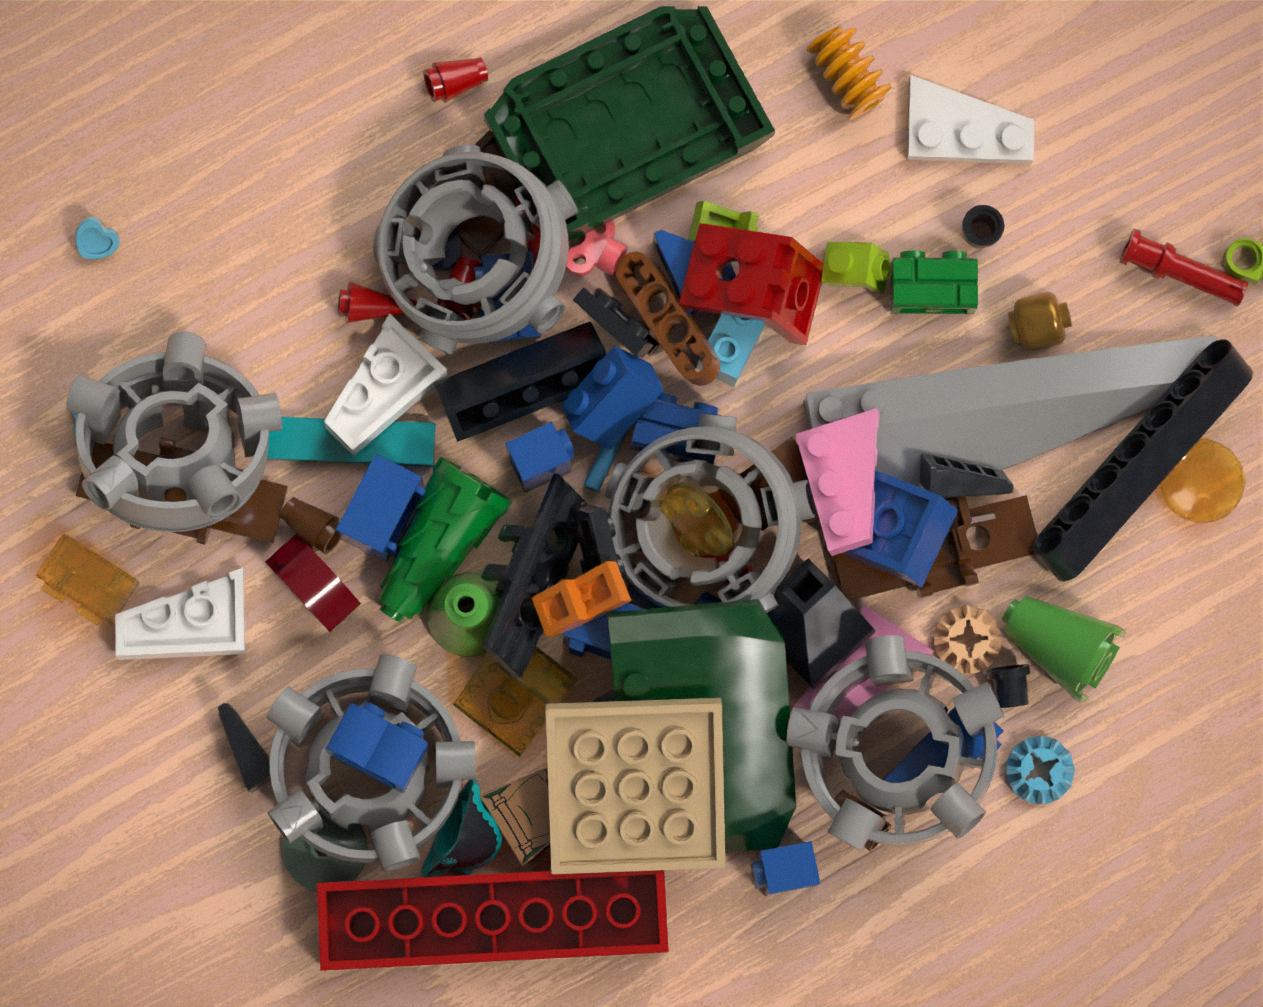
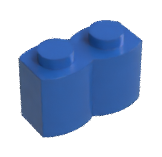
[326,701,429,793]

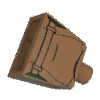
[480,768,550,866]

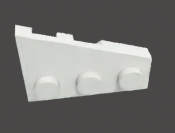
[907,75,1034,164]
[324,313,447,456]
[115,568,246,660]

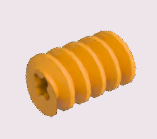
[807,27,892,120]

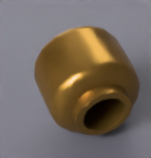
[1008,292,1072,351]

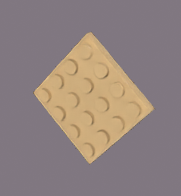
[545,698,725,874]

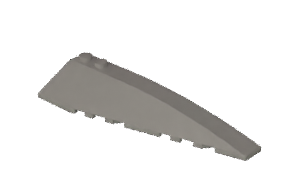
[803,336,1217,489]

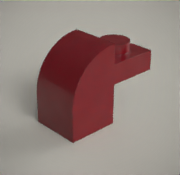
[265,534,361,632]

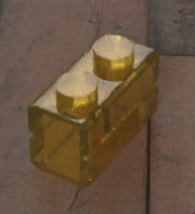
[36,533,139,626]

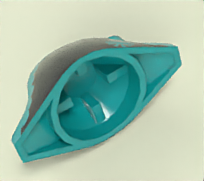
[421,780,502,877]

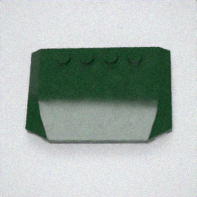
[484,6,775,242]
[607,599,796,853]

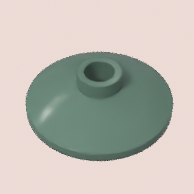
[282,811,368,891]

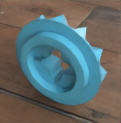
[1006,736,1075,804]

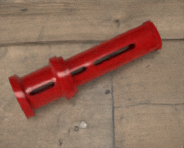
[1119,228,1248,307]

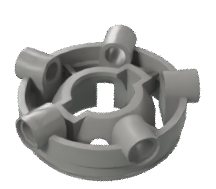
[373,145,578,355]
[66,331,282,532]
[605,414,817,613]
[787,635,1004,851]
[267,654,476,872]

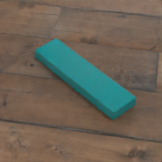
[267,417,436,467]

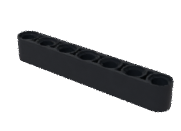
[1032,339,1253,582]

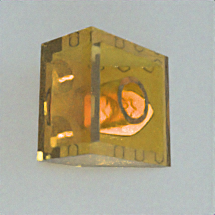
[453,646,579,757]

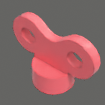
[566,221,628,277]

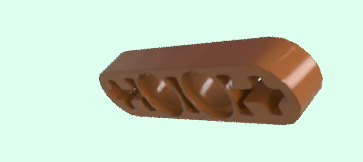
[616,251,720,386]

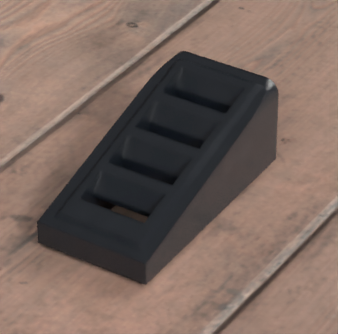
[920,454,1013,498]
[218,703,271,793]

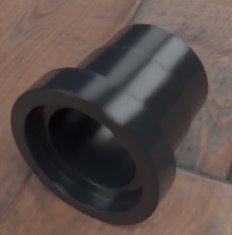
[962,205,1005,248]
[987,664,1030,708]

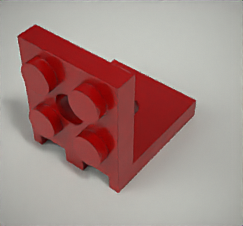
[679,223,824,346]

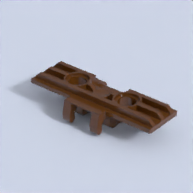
[76,437,288,545]
[833,495,1037,601]

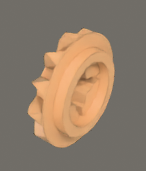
[934,605,1002,674]

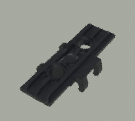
[481,473,589,678]

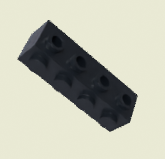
[434,321,606,442]

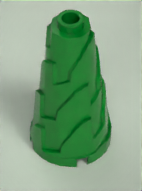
[378,456,513,623]

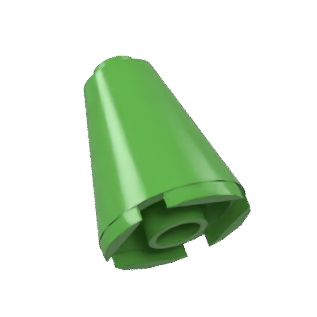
[427,573,501,657]
[1002,596,1126,703]

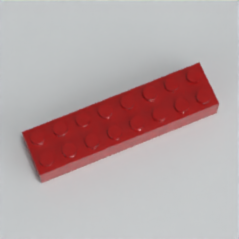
[317,870,669,971]

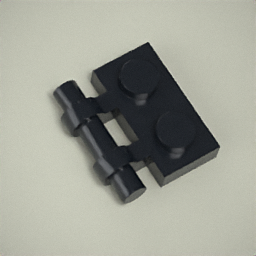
[573,287,660,358]
[570,502,626,579]

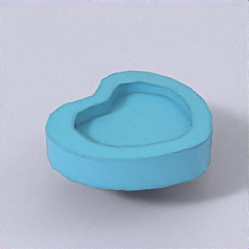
[76,217,120,260]

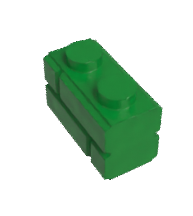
[890,250,978,314]

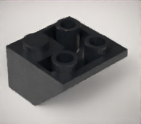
[767,558,876,690]

